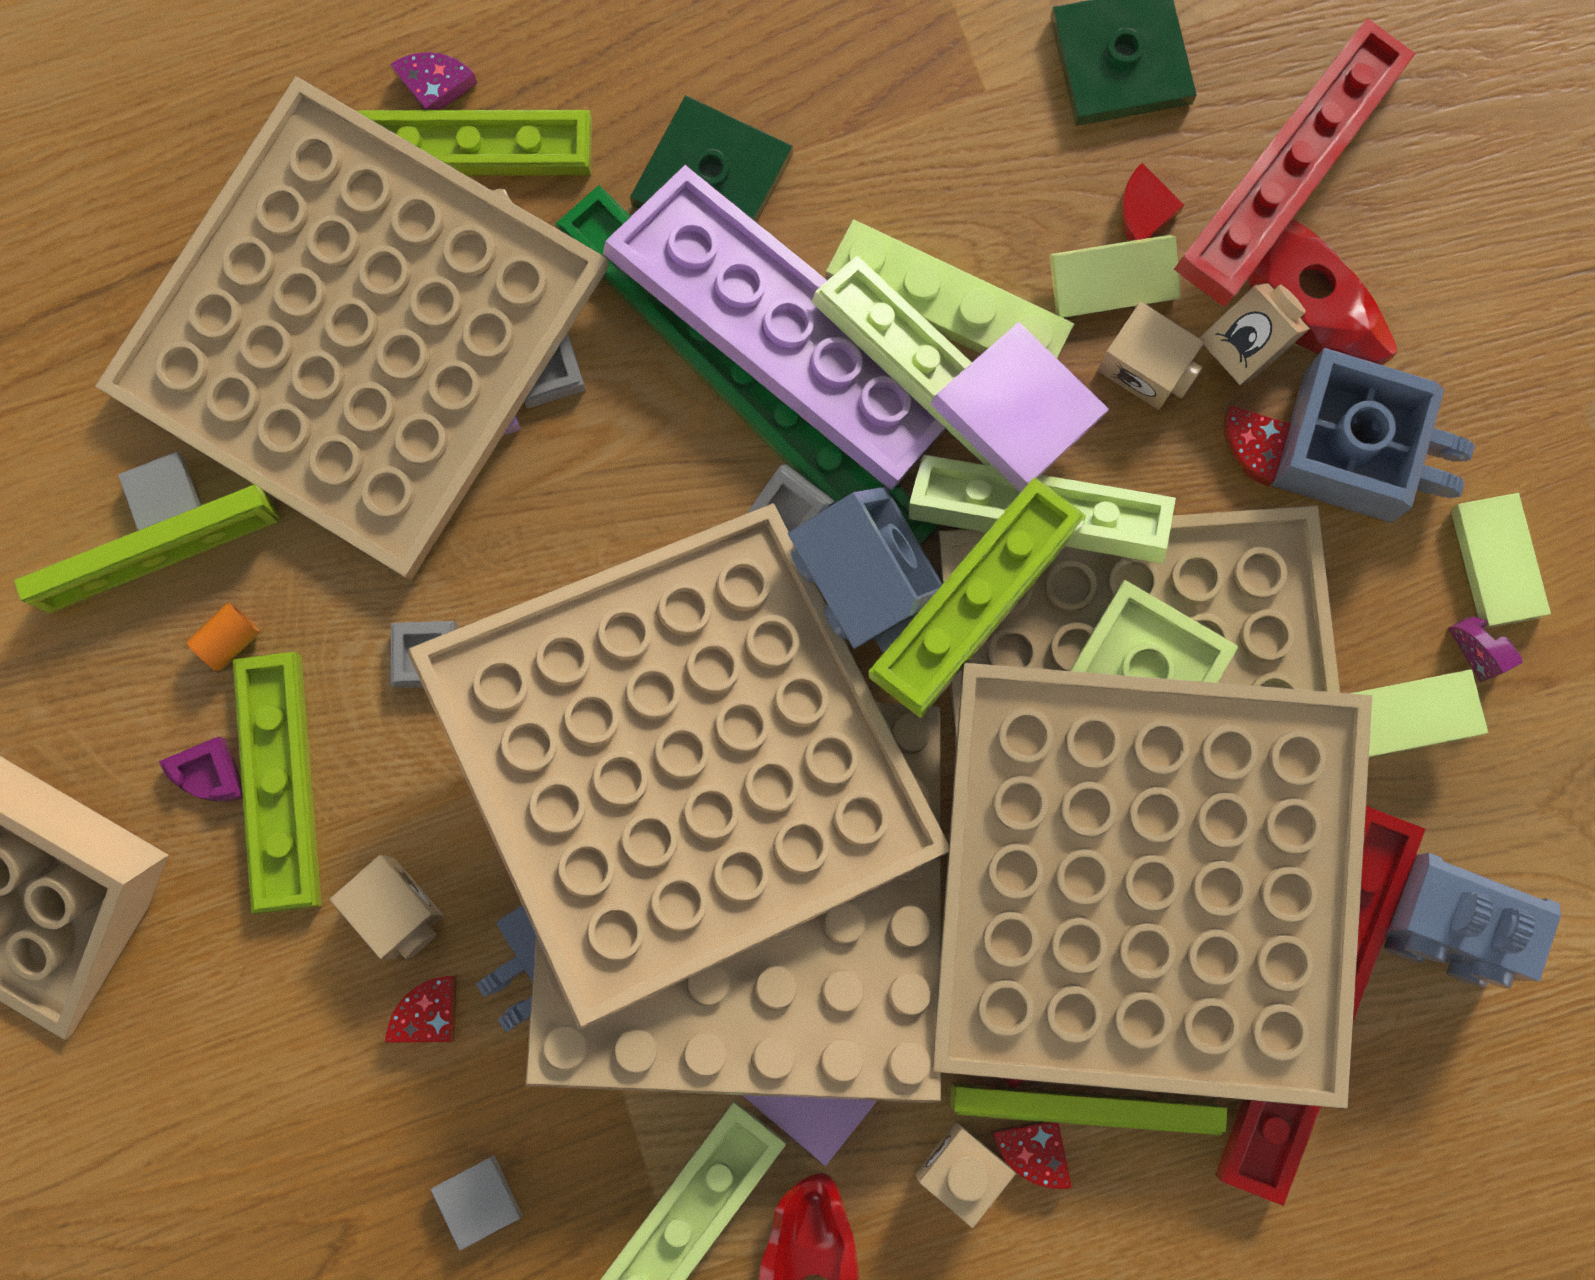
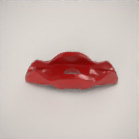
[1247,219,1397,365]
[759,1173,860,1280]

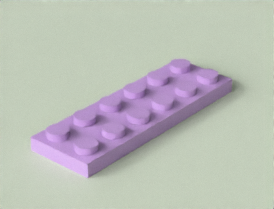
[603,165,946,491]

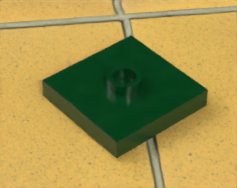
[1050,0,1197,126]
[630,95,793,223]

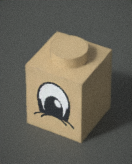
[1199,283,1310,385]
[1097,301,1204,410]
[330,855,444,960]
[915,1121,1016,1228]

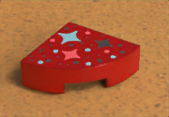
[1224,405,1291,487]
[385,975,457,1043]
[991,1121,1072,1189]

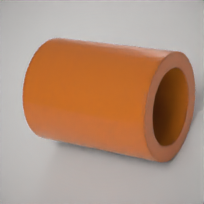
[186,602,260,673]

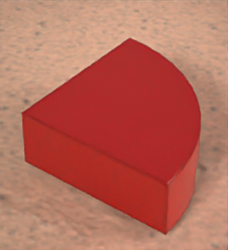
[1121,163,1184,241]

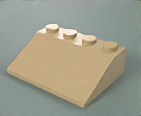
[0,756,169,1040]

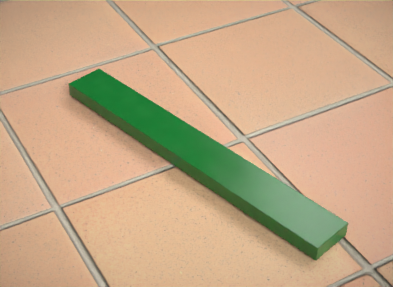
[555,185,939,546]

